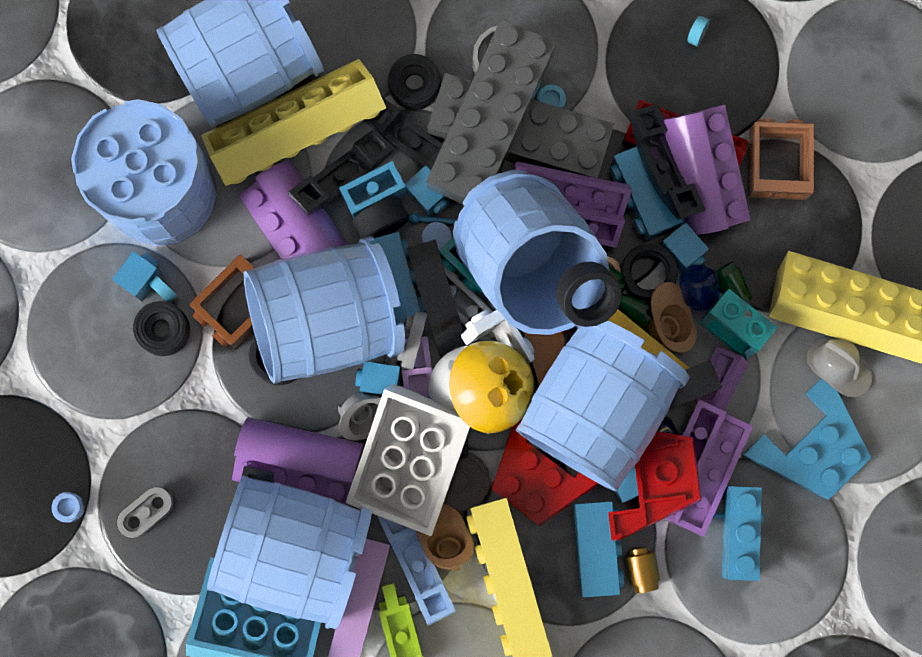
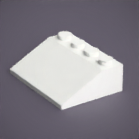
[346,384,470,536]

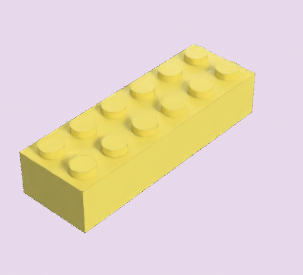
[201,59,386,186]
[768,251,922,364]
[466,498,552,657]

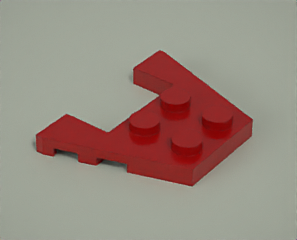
[491,418,599,526]
[608,431,702,541]

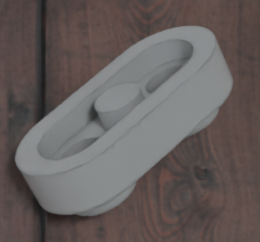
[397,311,428,370]
[117,487,174,538]

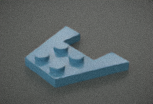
[741,378,871,500]

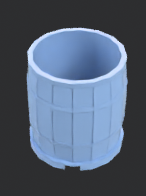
[156,0,324,129]
[71,99,217,246]
[453,170,609,335]
[244,236,405,384]
[516,321,690,491]
[207,476,372,629]

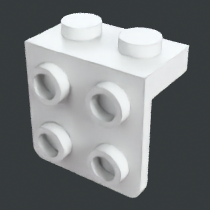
[461,309,535,364]

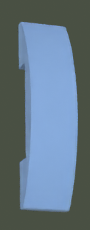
[378,516,456,626]

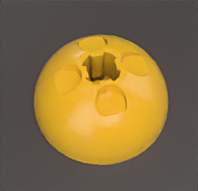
[449,341,535,433]

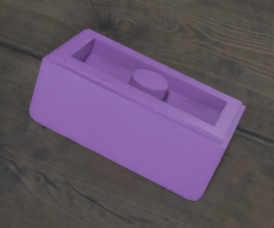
[693,346,748,411]

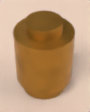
[625,546,661,593]

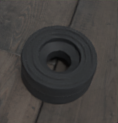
[388,54,441,110]
[353,197,410,238]
[133,301,190,356]

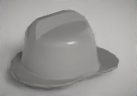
[807,337,872,397]
[338,393,381,440]

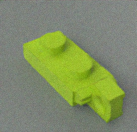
[379,582,423,657]

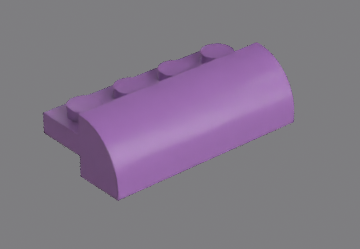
[664,105,751,235]
[239,161,348,259]
[514,162,632,248]
[663,399,753,537]
[232,417,364,506]

